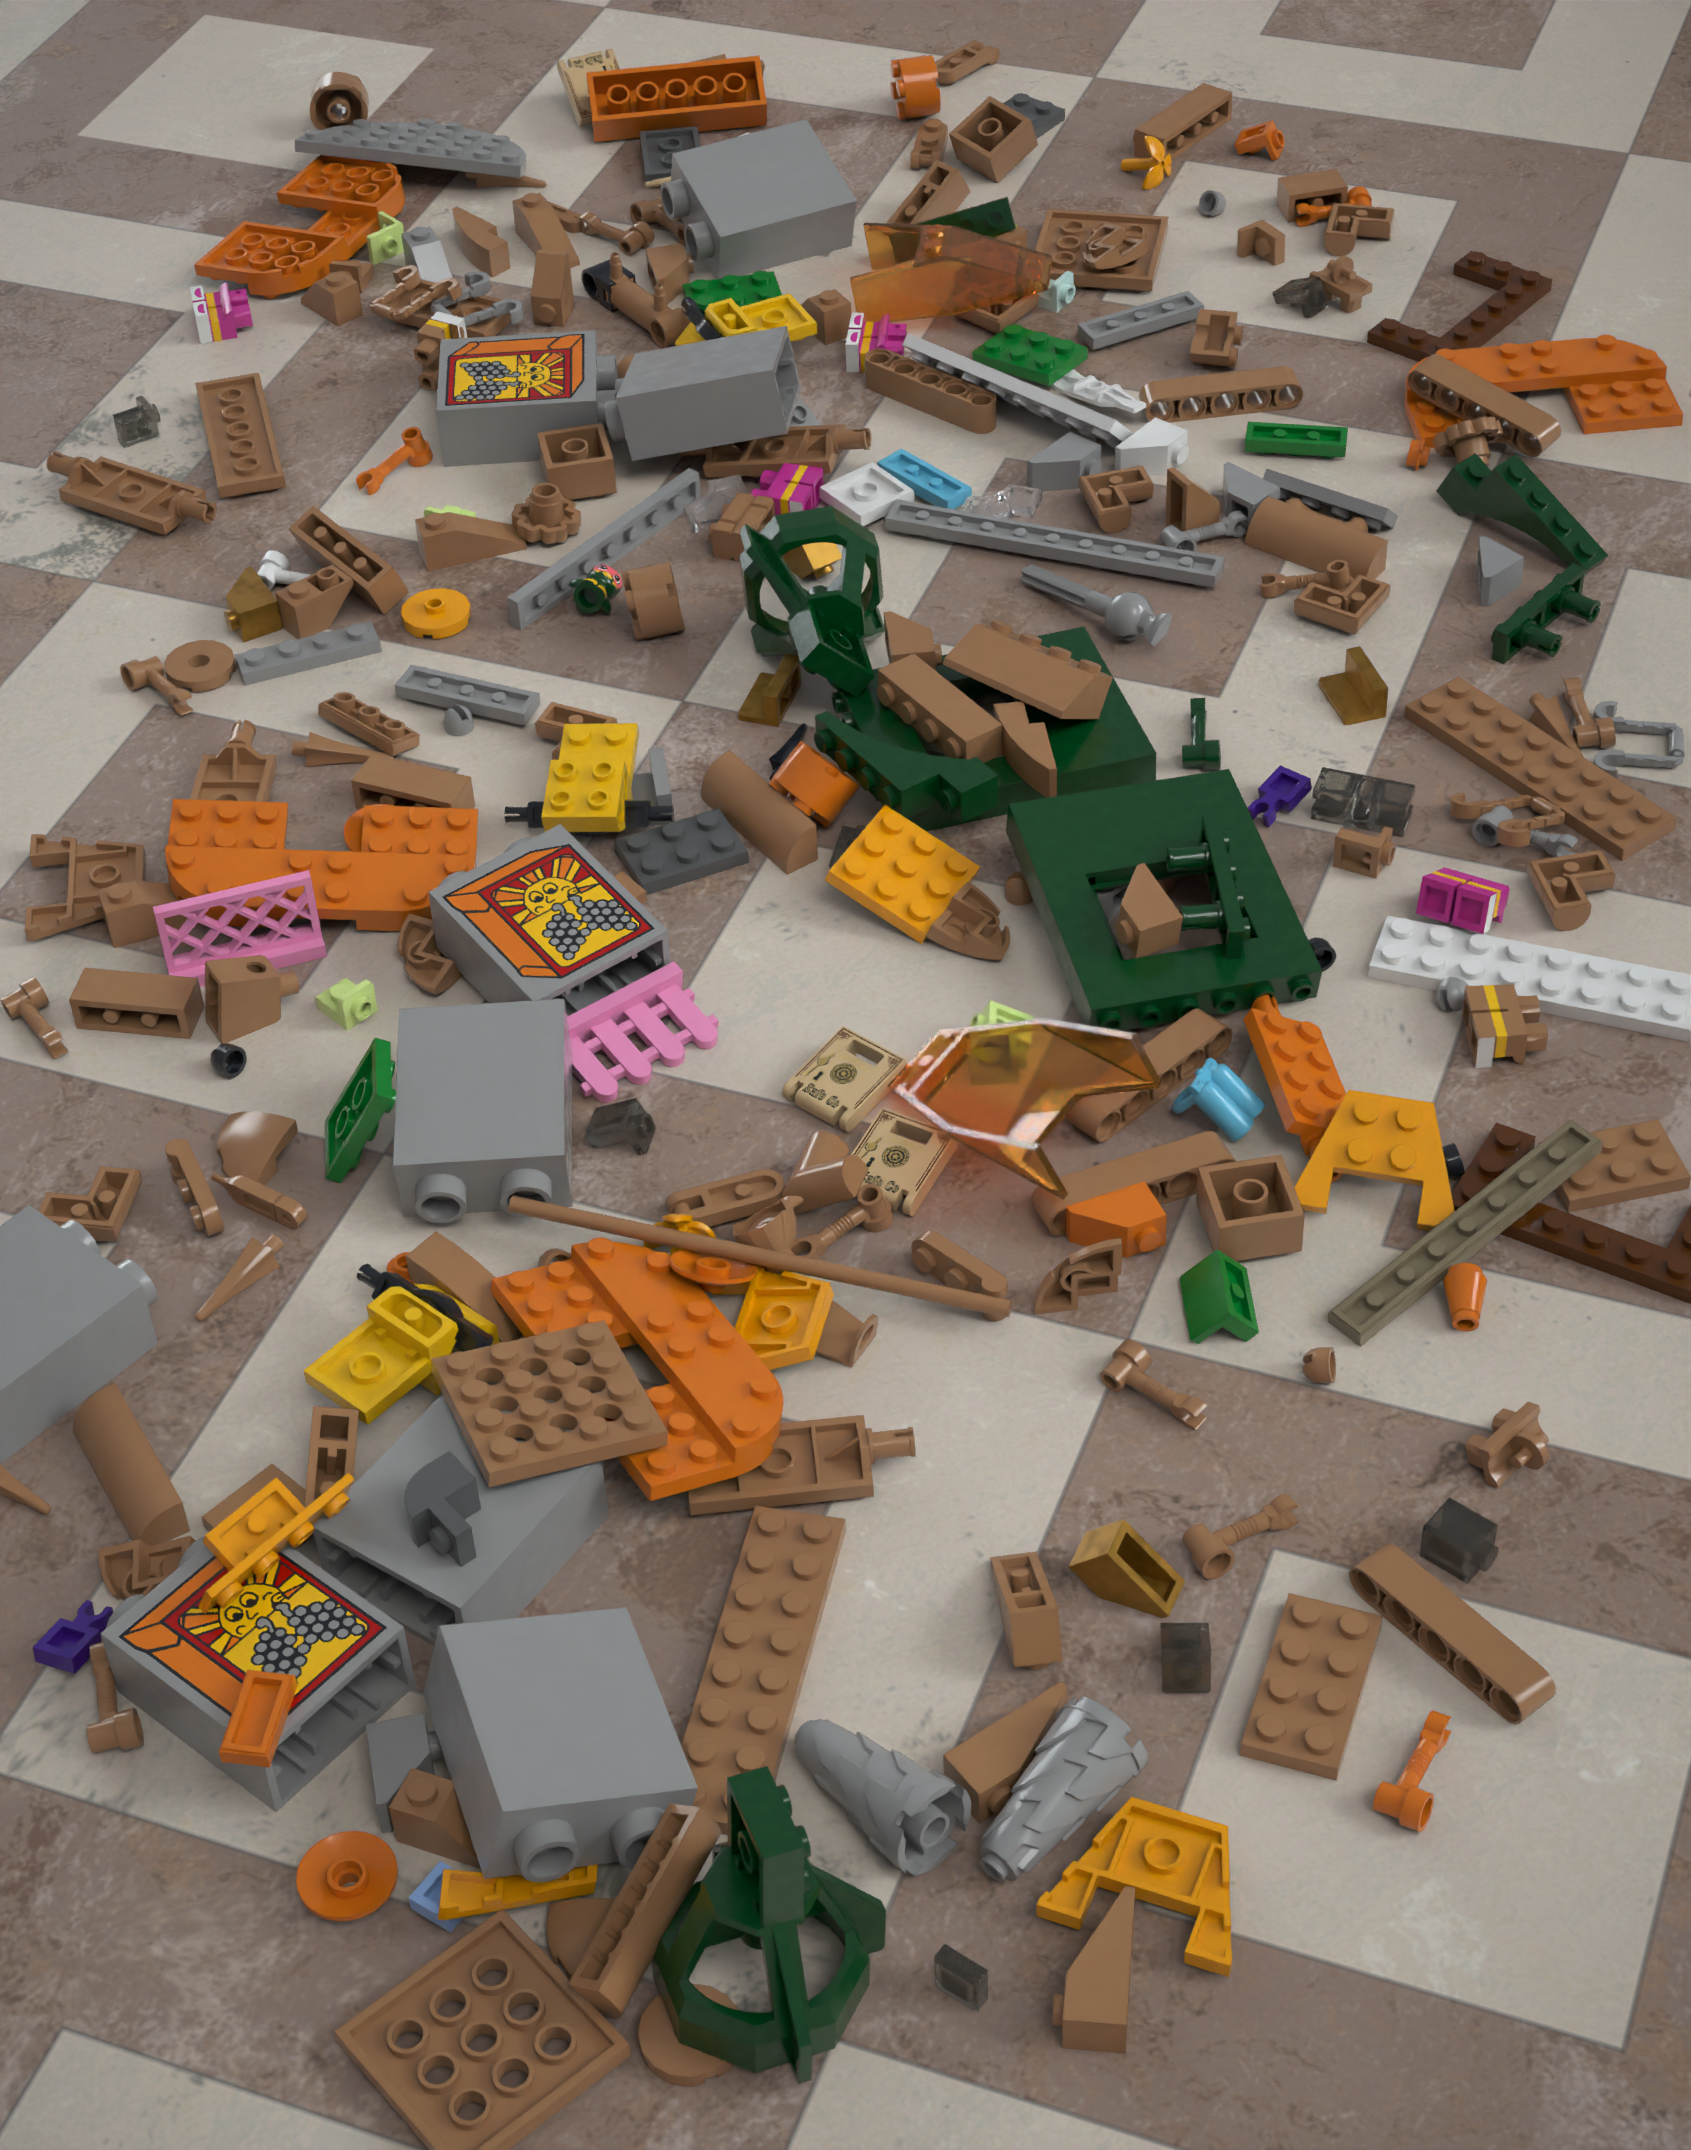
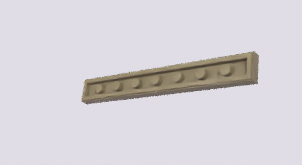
[1328,1119,1603,1347]

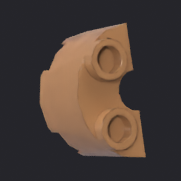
[1190,309,1243,368]

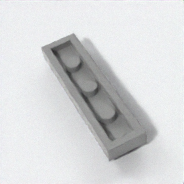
[1078,291,1204,350]
[1263,469,1398,531]
[235,621,382,686]
[395,665,541,725]

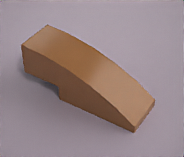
[452,206,510,278]
[994,701,1057,798]
[406,1231,523,1342]

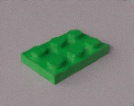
[682,271,782,310]
[972,324,1088,386]
[325,1037,396,1183]

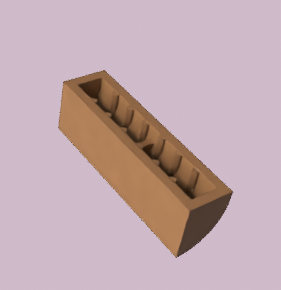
[1245,496,1388,579]
[701,750,818,875]
[73,1383,190,1546]
[568,1803,721,2019]

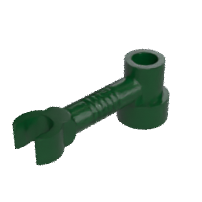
[1182,698,1221,770]

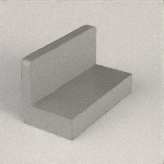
[631,747,675,826]

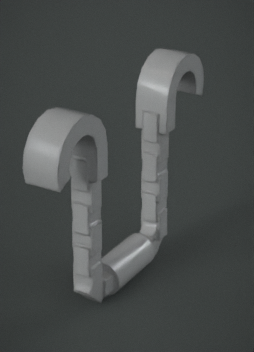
[431,271,524,327]
[1593,701,1685,778]

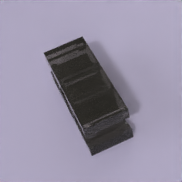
[1311,767,1415,838]

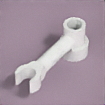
[257,551,311,590]

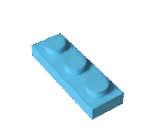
[877,448,972,509]

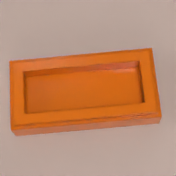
[219,1670,298,1768]

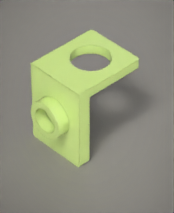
[366,211,404,265]

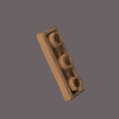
[318,692,420,756]

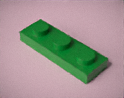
[1245,422,1348,458]

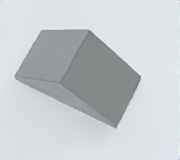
[1476,536,1524,606]

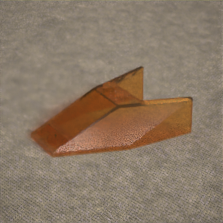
[850,222,1053,322]
[888,1018,1162,1200]

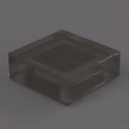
[934,1944,988,2012]

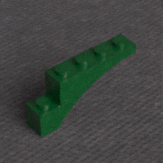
[1436,453,1608,575]
[814,711,999,823]

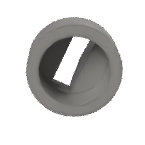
[1199,190,1226,216]
[444,704,474,736]
[1436,977,1469,1012]

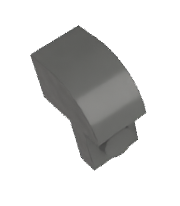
[404,1451,481,1567]

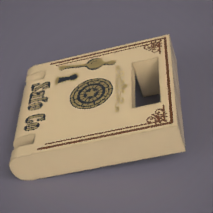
[557,48,620,127]
[782,1026,908,1133]
[851,1108,958,1216]

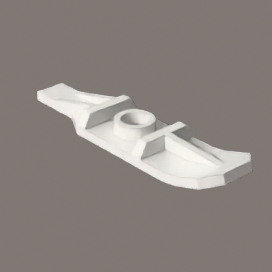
[1051,369,1146,413]

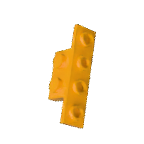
[199,1472,355,1614]

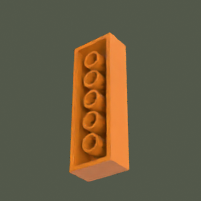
[586,56,767,142]

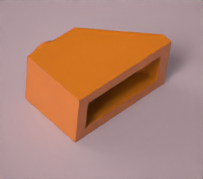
[1066,1181,1167,1258]

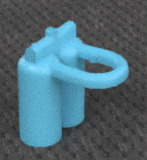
[1172,1058,1265,1142]

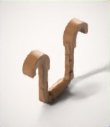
[370,265,462,320]
[1450,793,1565,847]

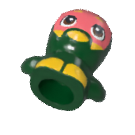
[569,564,623,616]

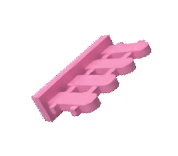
[567,961,719,1103]

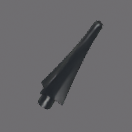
[769,723,808,780]

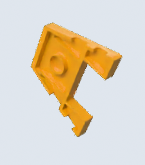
[1294,1090,1455,1231]
[712,1265,834,1370]
[438,1779,597,1920]
[1036,1797,1232,1977]

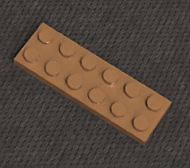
[195,373,286,498]

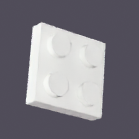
[819,462,914,526]

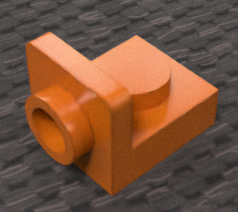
[1234,120,1285,161]

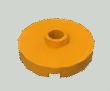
[401,588,471,639]

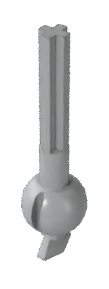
[1020,564,1172,647]

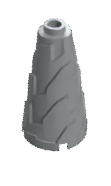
[979,1696,1149,1882]
[795,1719,971,1876]

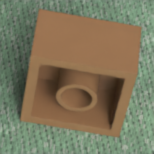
[949,96,1038,183]
[537,423,617,501]
[1196,1154,1305,1261]

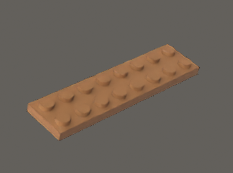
[1405,676,1677,861]
[681,1505,846,1835]

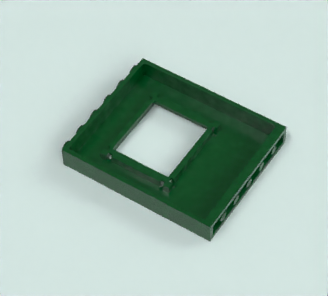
[831,626,1157,831]
[1006,769,1322,1037]

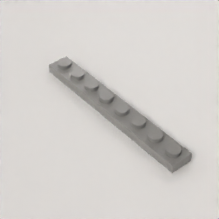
[507,468,701,631]

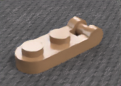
[935,40,1000,86]
[910,119,948,169]
[165,1138,224,1237]
[665,1169,785,1227]
[911,1230,1008,1322]

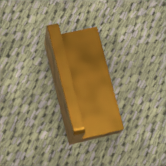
[1318,646,1388,725]
[738,653,802,727]

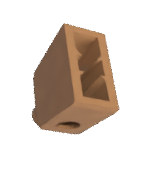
[205,955,300,1044]

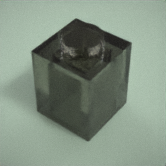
[1420,1497,1499,1584]

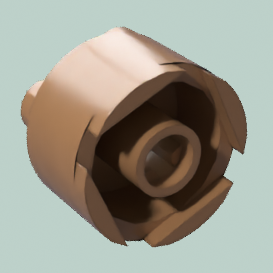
[309,72,369,130]
[621,561,685,640]

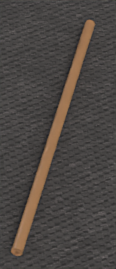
[508,1196,1012,1318]

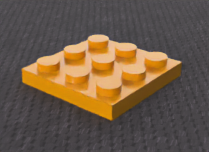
[825,805,980,944]

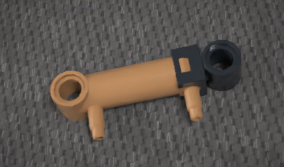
[581,252,691,349]

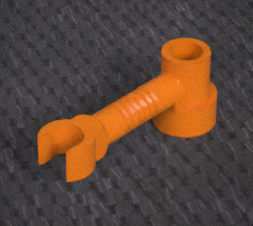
[1294,186,1372,227]
[355,427,433,495]
[1373,1710,1451,1832]

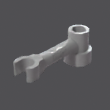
[1160,511,1247,552]
[1472,805,1578,857]

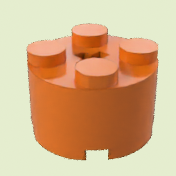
[890,55,941,120]
[769,741,859,828]

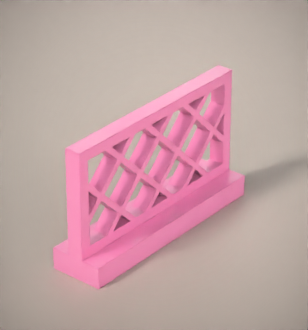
[153,870,327,987]

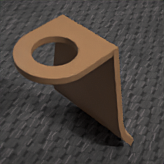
[815,1300,879,1367]

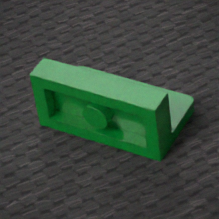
[1180,1249,1259,1344]

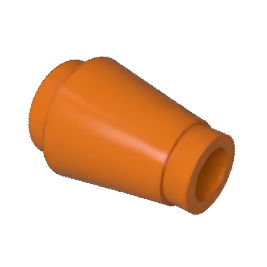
[1443,1263,1487,1332]

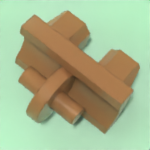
[1309,256,1373,313]
[1465,1402,1549,1488]

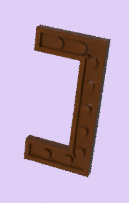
[1367,251,1552,362]
[1451,1122,1691,1304]

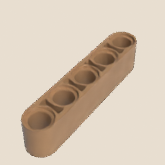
[865,348,996,434]
[1407,354,1561,457]
[1139,366,1303,423]
[1065,1009,1233,1142]
[1031,1131,1236,1236]
[1349,1543,1556,1724]

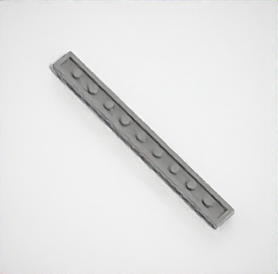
[885,499,1225,588]

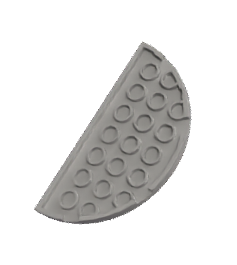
[295,119,526,178]

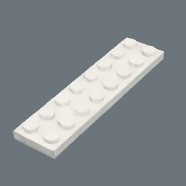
[902,333,1134,449]
[1368,915,1691,1042]

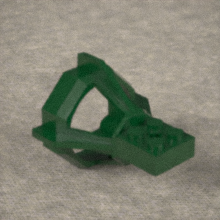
[739,506,885,697]
[652,1766,886,2084]

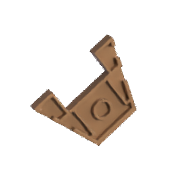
[25,834,146,941]

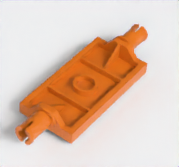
[1243,995,1346,1182]

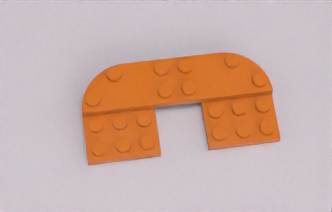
[194,155,406,299]
[1404,334,1684,448]
[165,799,478,931]
[491,1237,784,1501]

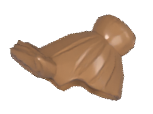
[733,1196,804,1275]

